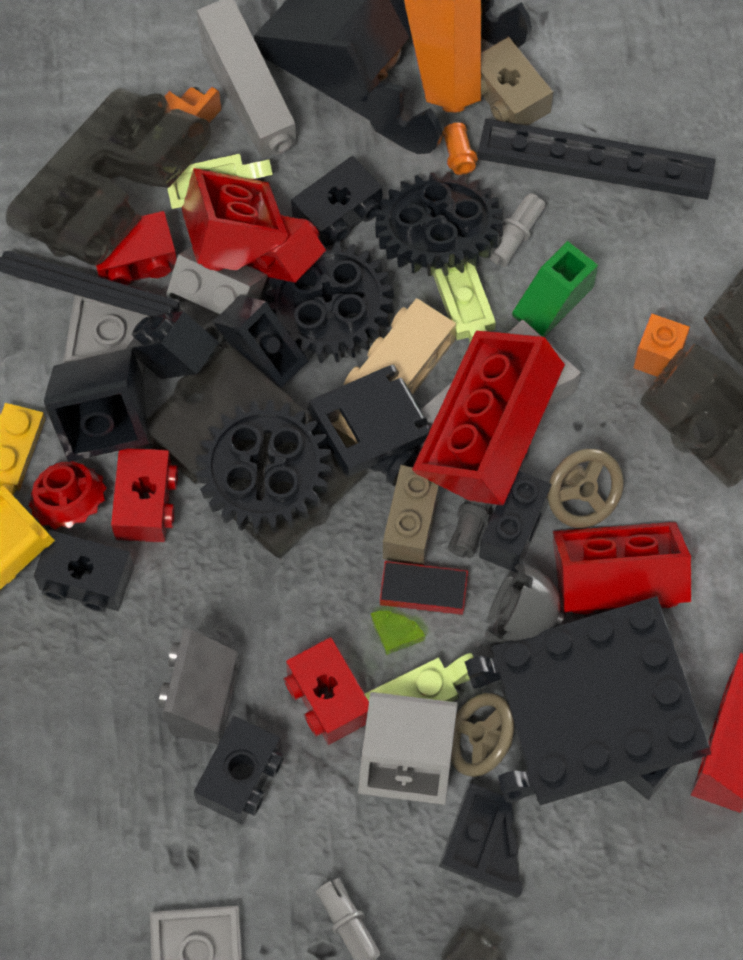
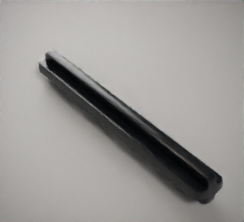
[0,250,180,317]

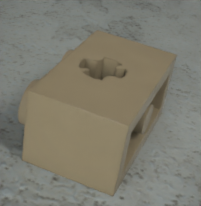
[481,37,553,126]
[383,465,441,566]

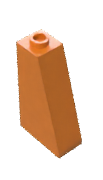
[404,0,481,113]

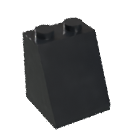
[44,348,149,462]

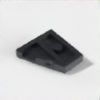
[438,782,523,898]

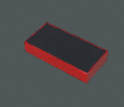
[380,561,468,615]

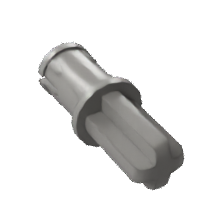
[489,193,545,267]
[316,878,380,960]

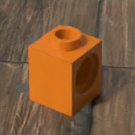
[633,313,690,382]

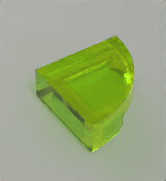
[370,611,425,655]

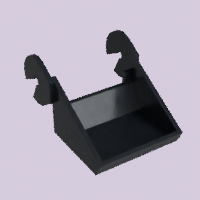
[254,0,532,154]

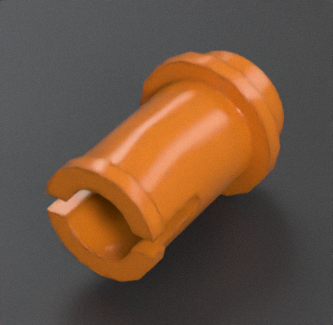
[442,122,478,175]

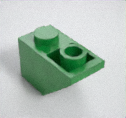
[512,241,598,337]

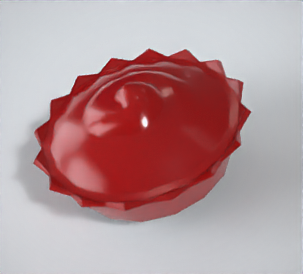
[29,461,107,530]

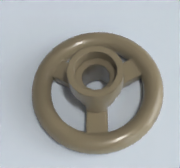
[548,449,624,528]
[451,693,515,777]

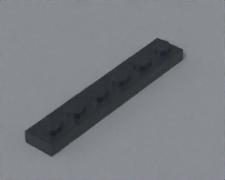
[478,118,716,200]

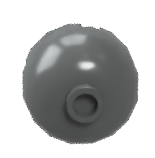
[485,563,564,645]

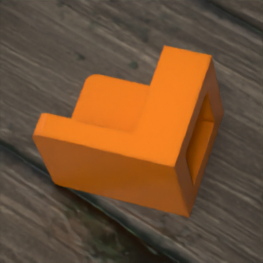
[160,87,221,142]

